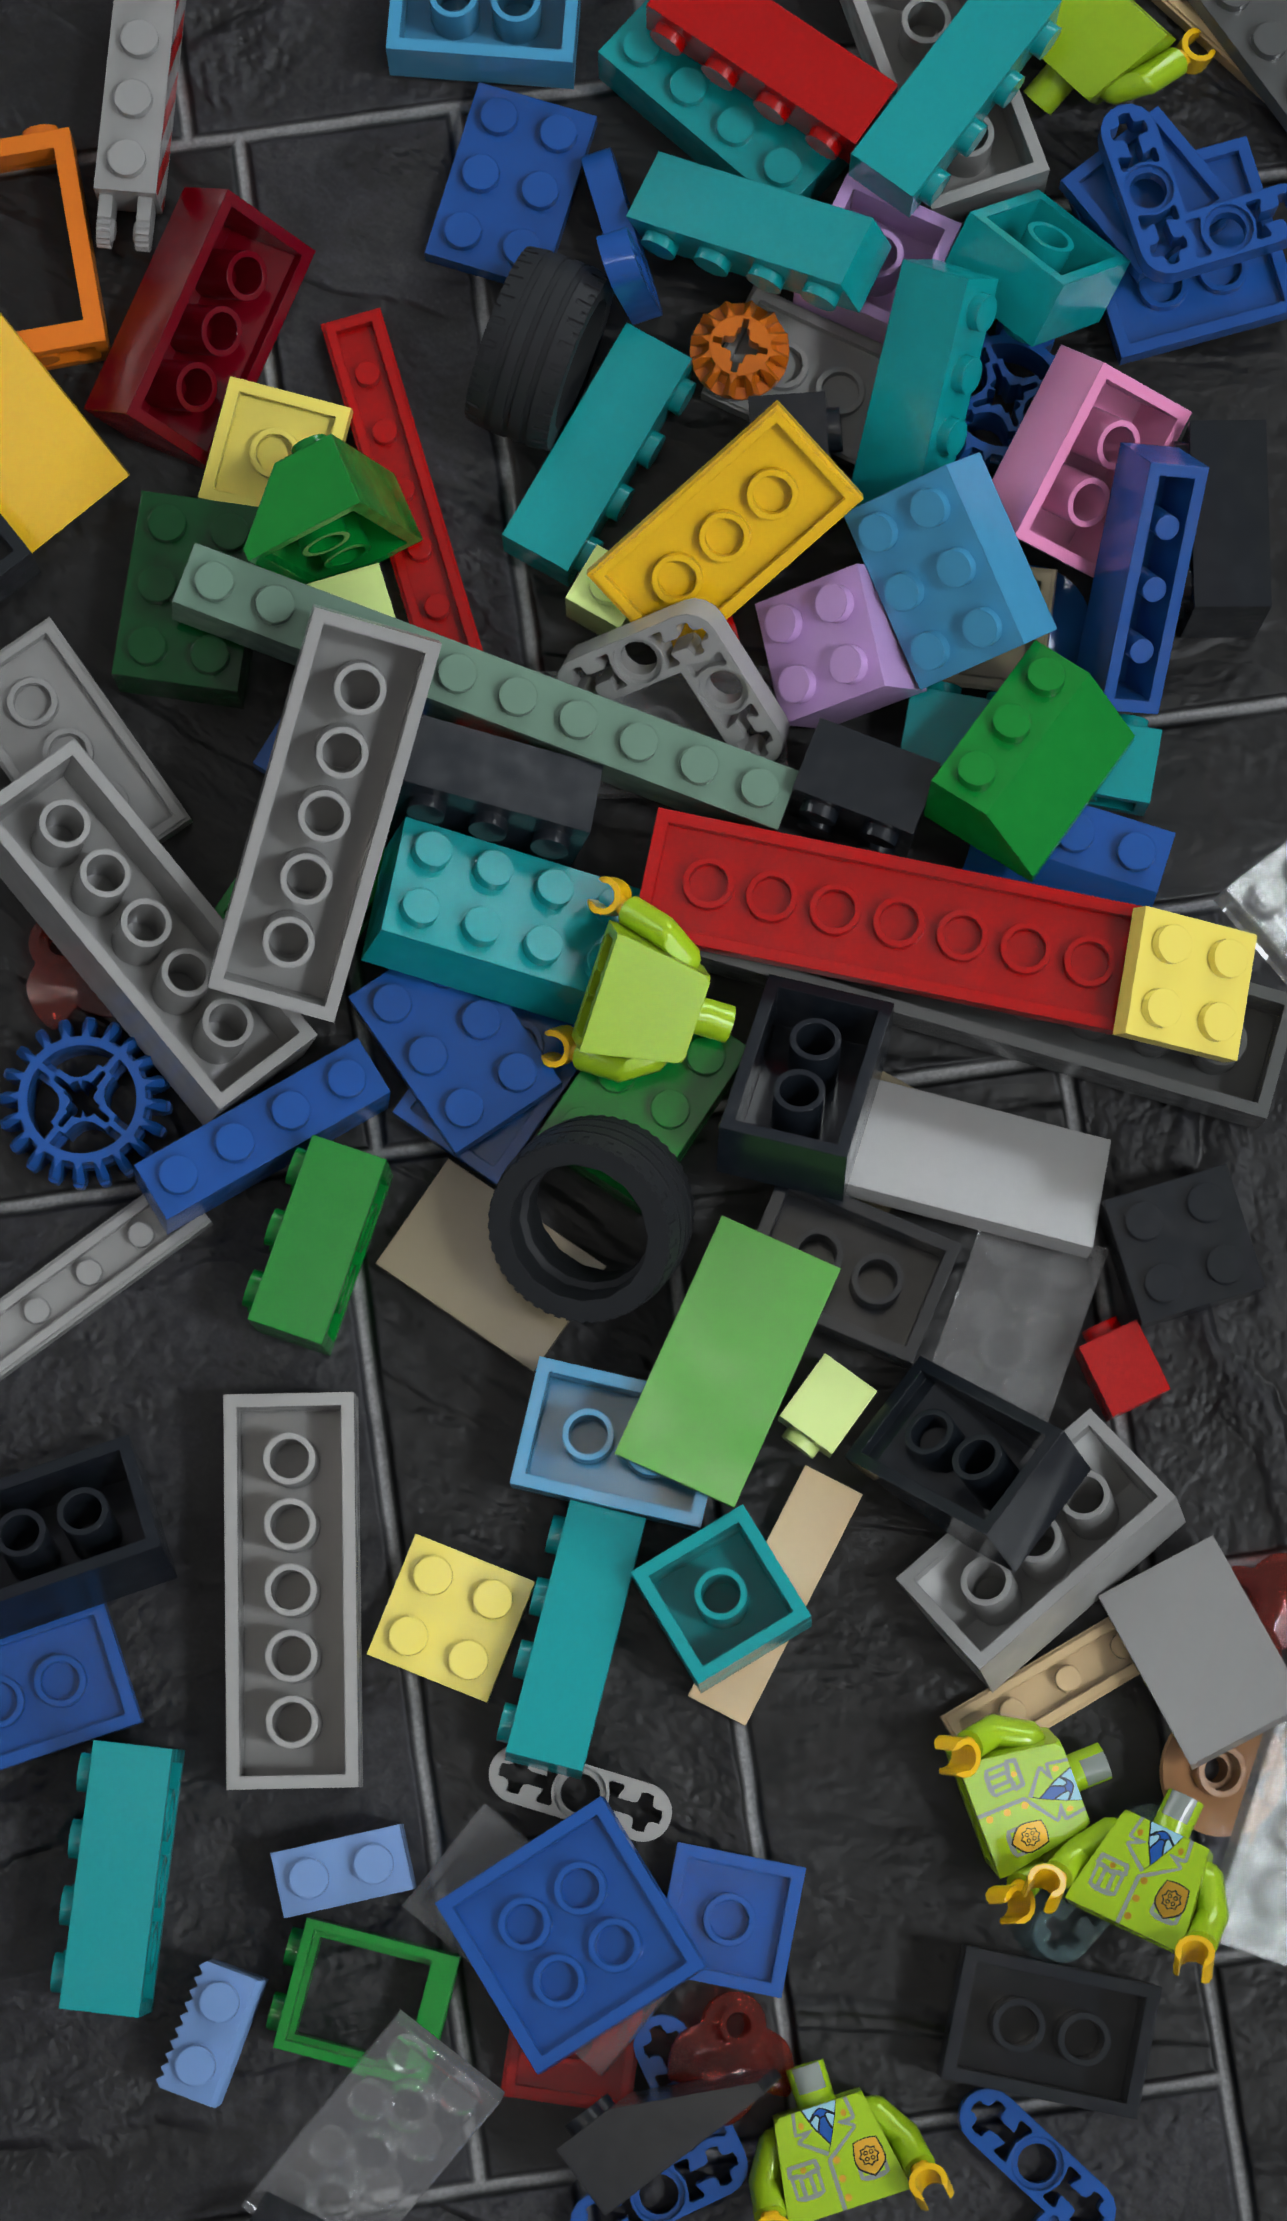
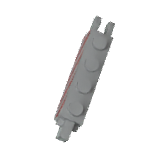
[93,0,186,252]

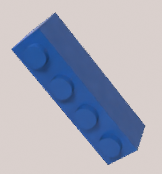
[1076,442,1209,714]
[134,1038,391,1235]

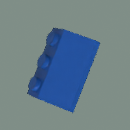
[963,805,1176,907]

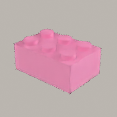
[992,344,1192,578]

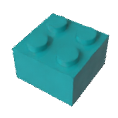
[945,189,1131,347]
[631,1504,812,1693]

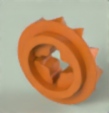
[690,300,789,400]

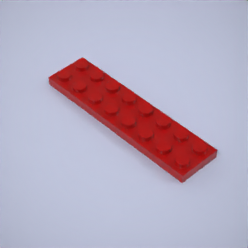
[639,807,1142,1035]

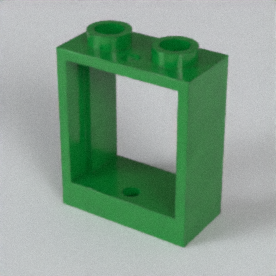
[266,1916,462,2088]

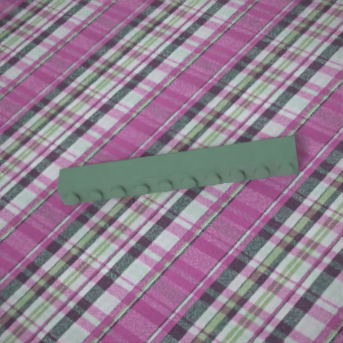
[172,543,799,831]

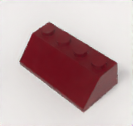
[84,187,316,470]

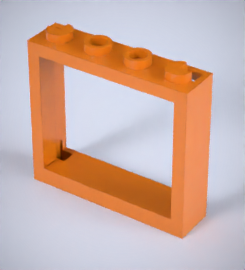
[0,124,111,371]

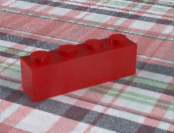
[646,0,898,164]

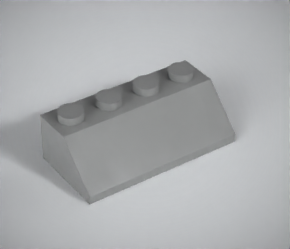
[896,1408,1186,1693]

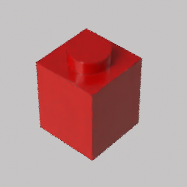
[1073,1316,1171,1422]

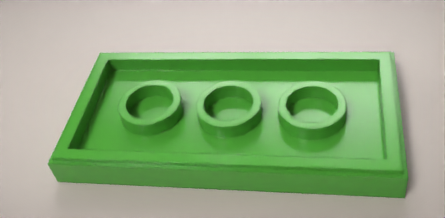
[614,1215,841,1508]

